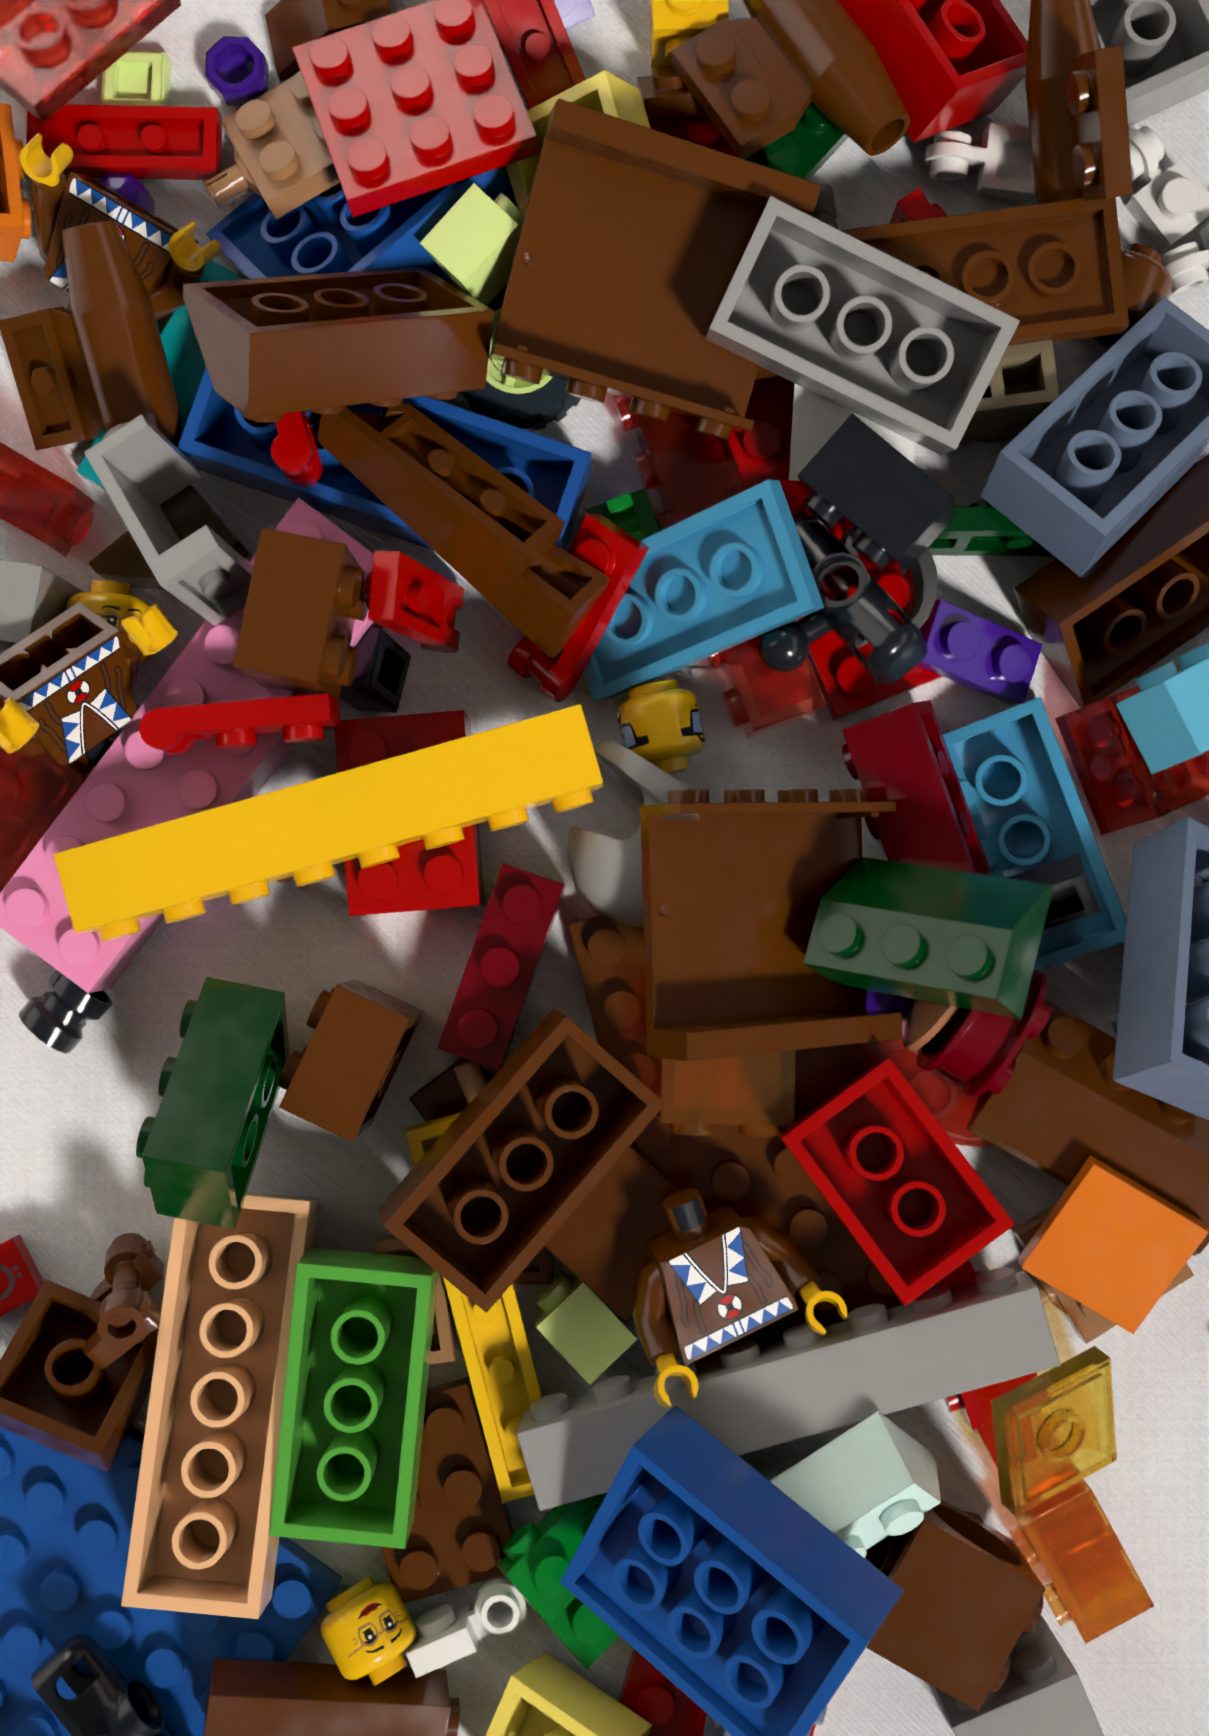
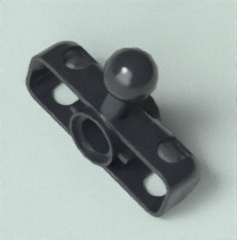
[758,515,928,684]
[31,1634,173,1736]

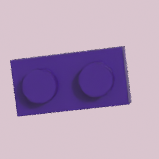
[917,599,1043,704]

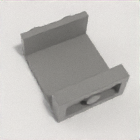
[84,414,253,626]

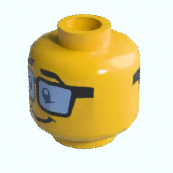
[617,680,706,774]

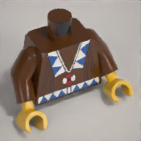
[19,133,221,321]
[0,601,178,767]
[632,1188,847,1409]

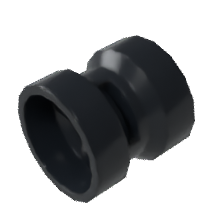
[19,970,112,1054]

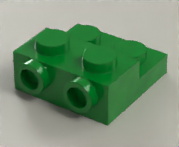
[497,1493,619,1670]

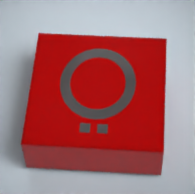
[0,1234,44,1317]

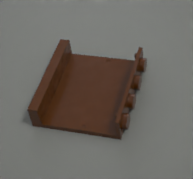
[489,98,821,441]
[640,789,902,1062]

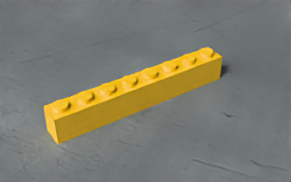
[53,704,603,942]

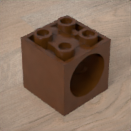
[865,1499,1046,1712]

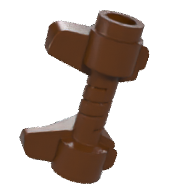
[83,1233,164,1369]

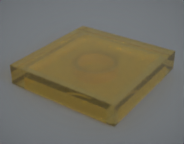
[991,1346,1117,1517]

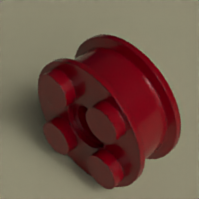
[917,970,1052,1098]

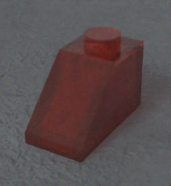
[0,442,95,557]

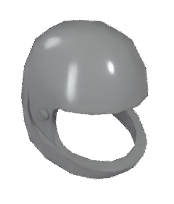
[567,738,710,928]

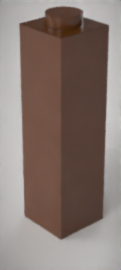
[203,1658,460,1736]

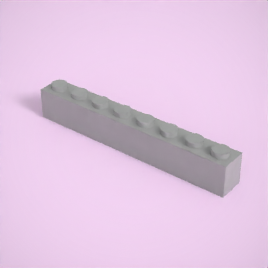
[517,1268,1061,1511]

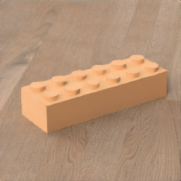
[121,1192,320,1619]

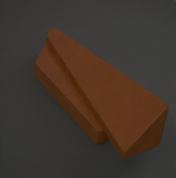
[317,403,610,658]

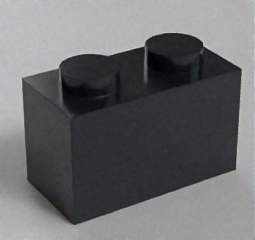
[797,413,957,576]

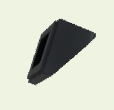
[339,628,411,713]

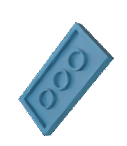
[584,479,824,702]

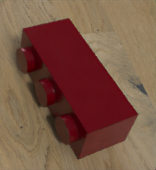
[842,700,993,876]
[437,863,566,1070]

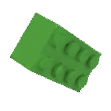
[269,1247,438,1549]

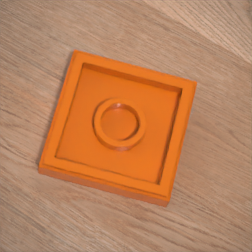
[1018,1155,1209,1334]

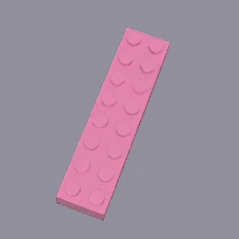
[0,497,384,993]

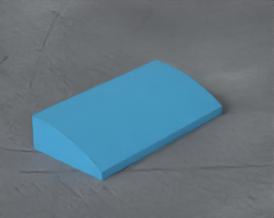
[943,697,1127,971]

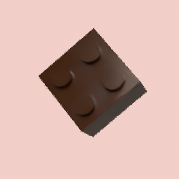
[233,527,368,701]
[278,979,424,1142]
[0,1279,159,1472]

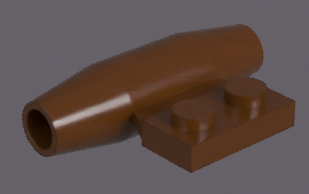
[671,0,910,160]
[1025,0,1133,204]
[0,220,182,450]

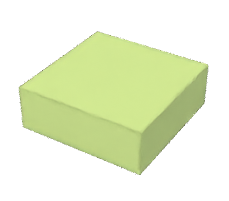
[101,50,172,106]

